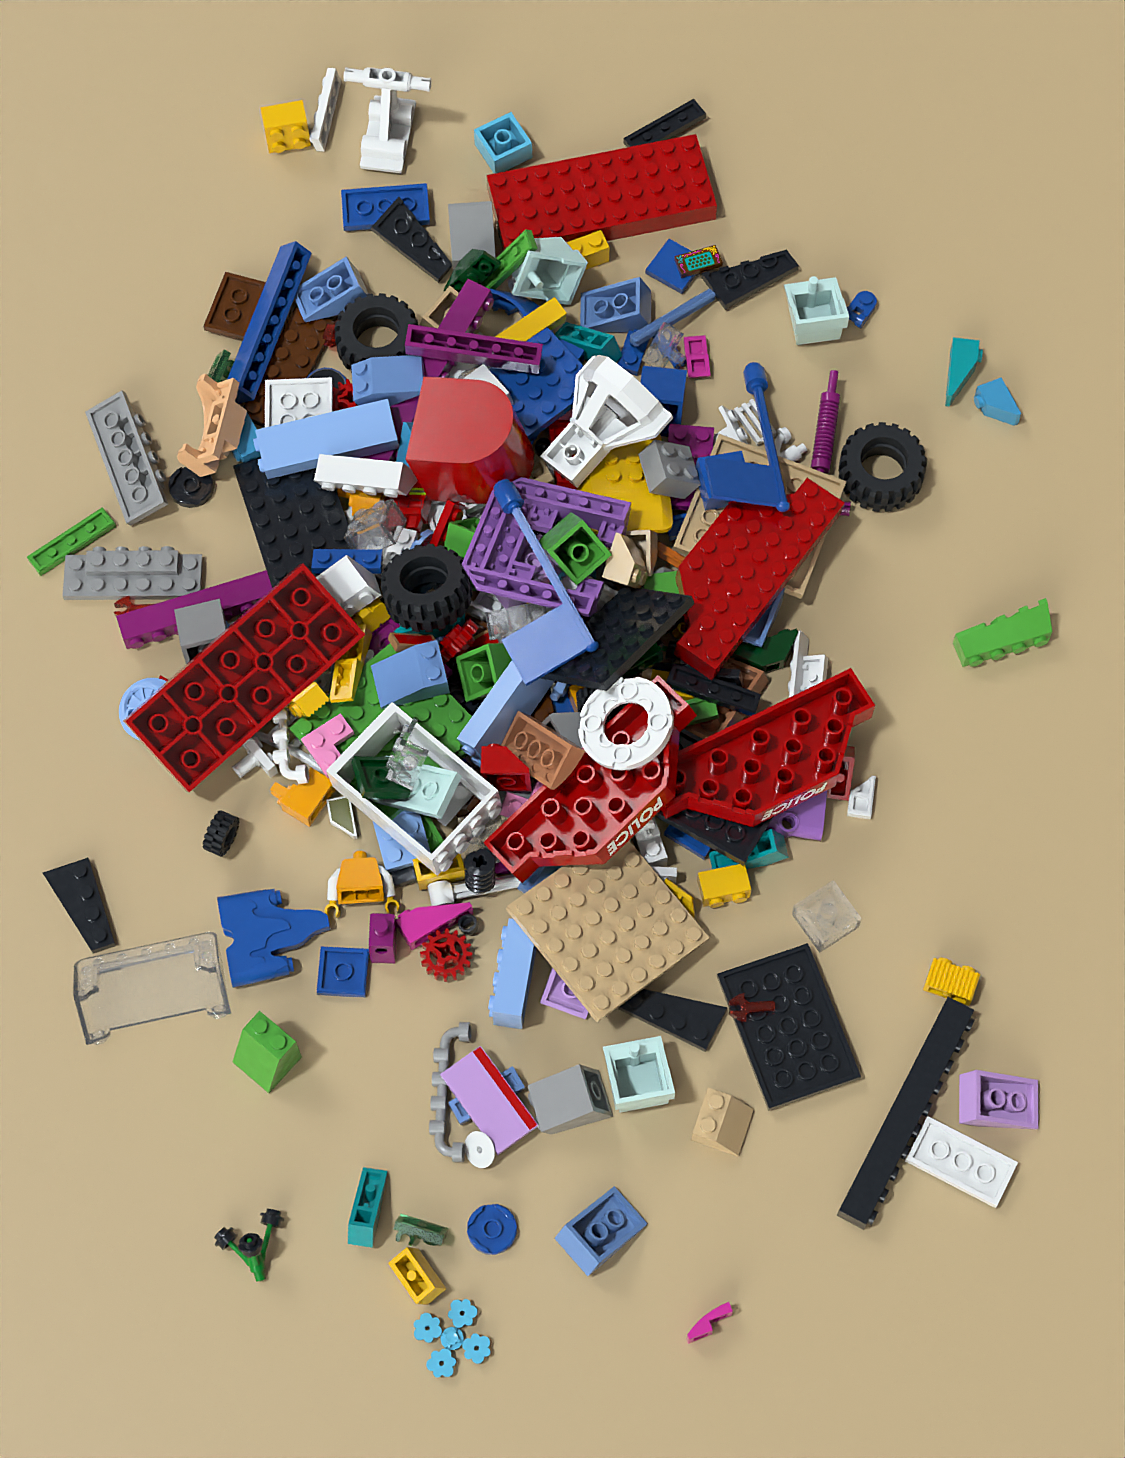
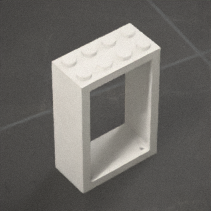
[326,702,502,876]

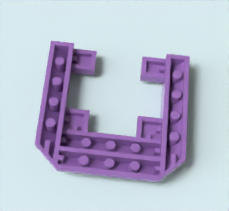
[462,477,631,617]

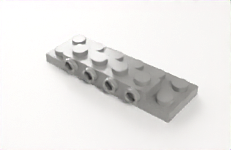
[85,391,168,526]
[63,546,203,600]

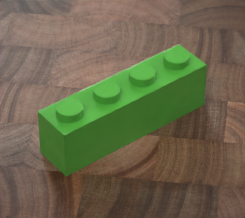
[953,598,1052,667]

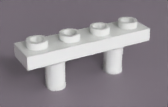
[232,736,278,778]

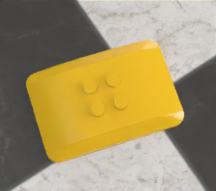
[574,434,673,535]

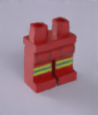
[382,481,432,533]

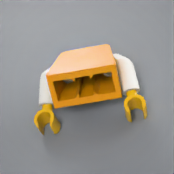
[324,851,399,918]

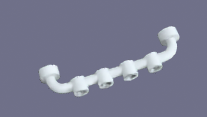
[273,705,309,784]

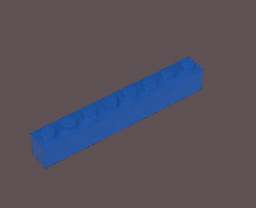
[227,241,312,404]

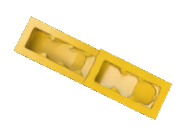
[495,297,567,342]
[329,624,372,703]

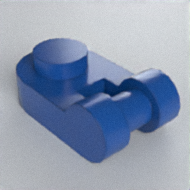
[847,291,877,328]

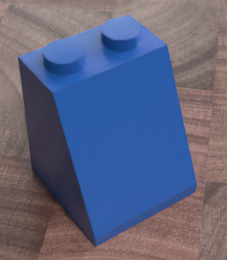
[640,366,687,437]

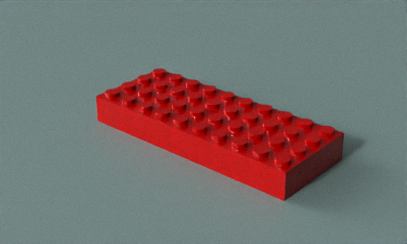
[486,134,717,251]
[123,563,366,792]

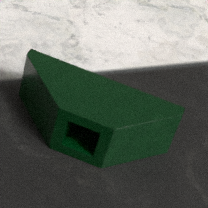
[444,249,501,293]
[730,628,798,674]

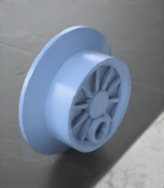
[119,678,167,740]

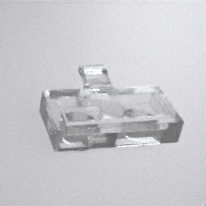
[642,322,686,368]

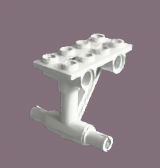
[344,67,432,173]

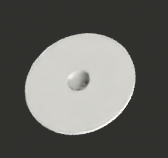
[464,1131,495,1168]

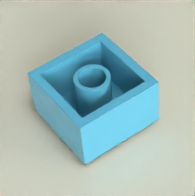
[474,112,533,173]

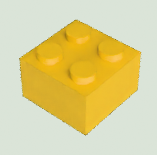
[260,100,311,153]

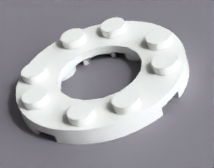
[578,677,674,770]

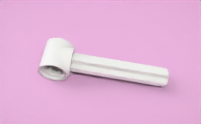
[427,874,520,906]

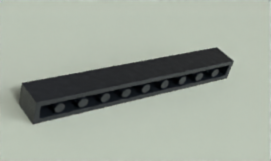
[837,997,975,1230]

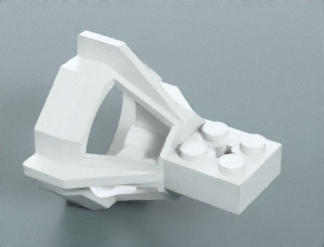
[541,355,673,488]

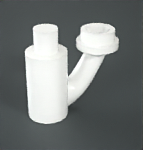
[774,427,807,462]

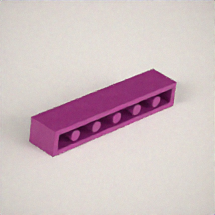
[405,324,543,374]

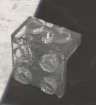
[386,718,429,790]

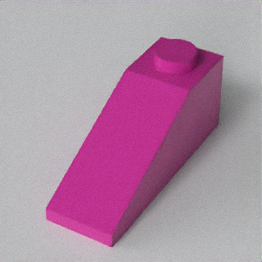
[395,902,473,950]

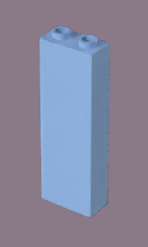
[253,399,399,479]
[457,661,554,767]

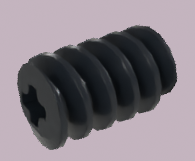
[464,848,495,894]

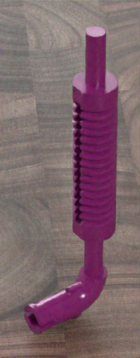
[810,370,851,517]

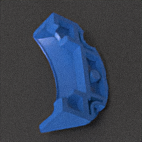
[490,289,553,332]

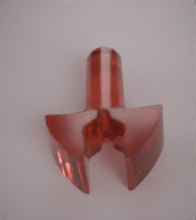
[322,319,338,348]
[114,596,154,616]
[728,993,775,1022]

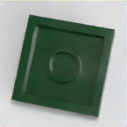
[351,756,411,799]

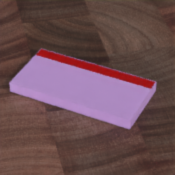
[440,1046,538,1155]

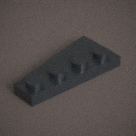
[371,197,452,283]
[701,249,799,309]
[42,858,116,954]
[618,989,727,1052]

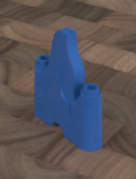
[217,889,330,988]

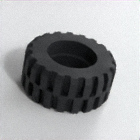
[334,293,418,373]
[838,422,927,512]
[381,544,472,632]

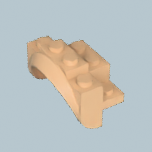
[177,374,247,477]

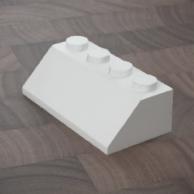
[314,454,418,498]
[316,555,381,617]

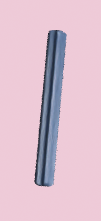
[630,289,716,346]

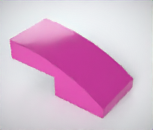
[683,335,710,378]
[686,1302,733,1344]

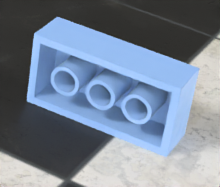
[488,918,537,1029]

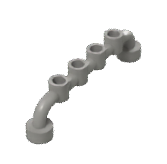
[429,1022,471,1162]

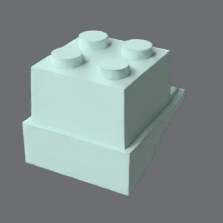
[512,237,588,305]
[784,276,849,345]
[603,1036,675,1113]

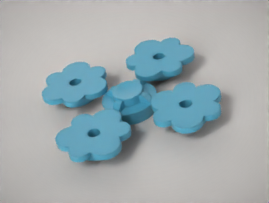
[414,1299,491,1378]

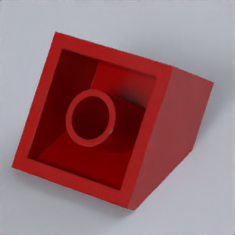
[480,743,532,791]

